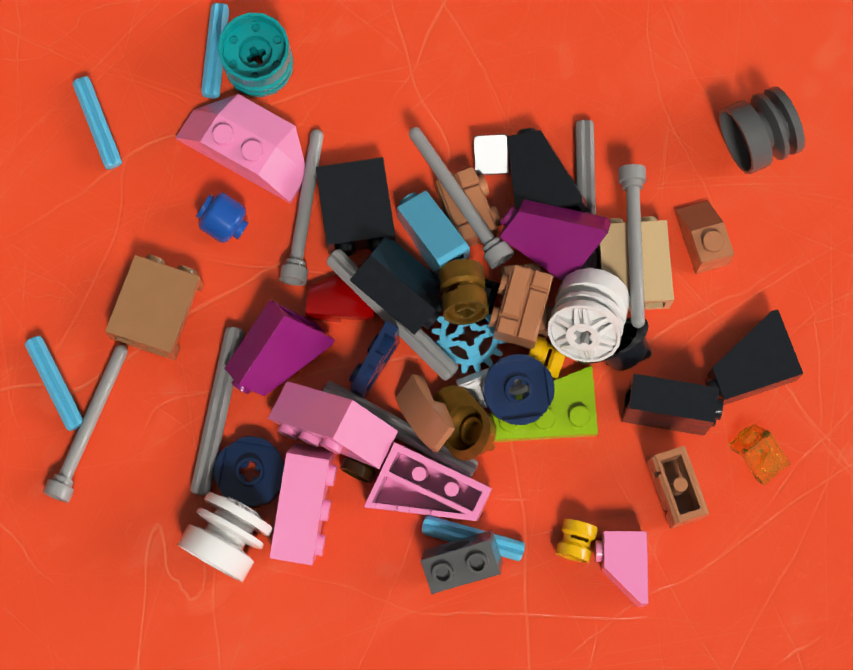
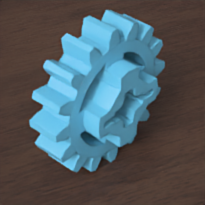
[432,304,507,373]

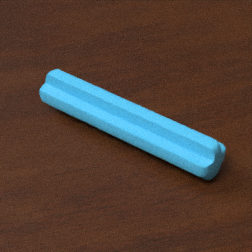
[201,3,229,99]
[72,76,122,170]
[25,336,83,431]
[421,515,525,561]

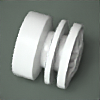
[548,268,630,363]
[177,492,273,582]

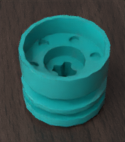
[218,13,294,97]

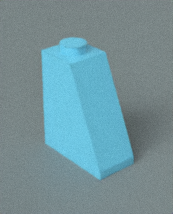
[397,191,470,278]

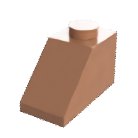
[675,201,734,274]

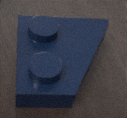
[349,321,400,399]

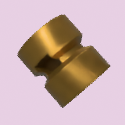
[439,259,489,325]

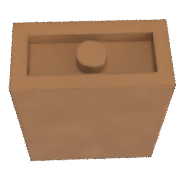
[105,254,204,361]

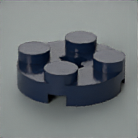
[483,354,555,425]
[214,436,284,508]

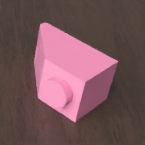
[594,531,648,607]

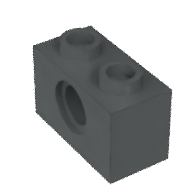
[420,530,503,594]

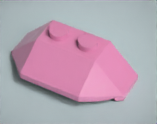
[176,94,305,204]

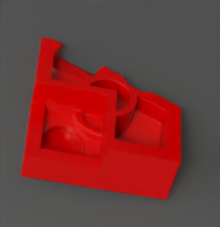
[305,264,375,322]

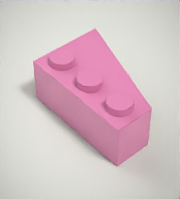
[268,381,398,469]
[364,442,493,521]
[270,443,337,565]

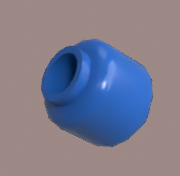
[196,193,248,243]

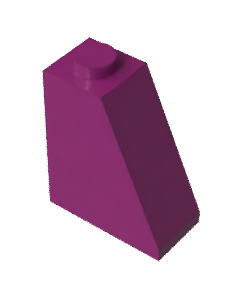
[500,199,611,281]
[224,300,335,396]

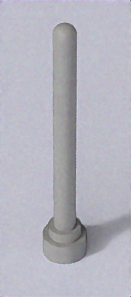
[409,127,514,269]
[279,129,324,286]
[618,164,646,328]
[43,345,128,503]

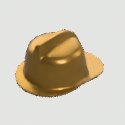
[433,385,496,461]

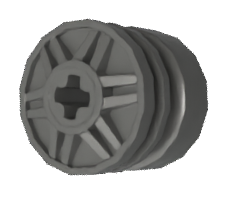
[719,86,805,174]

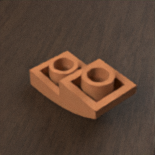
[395,374,455,453]

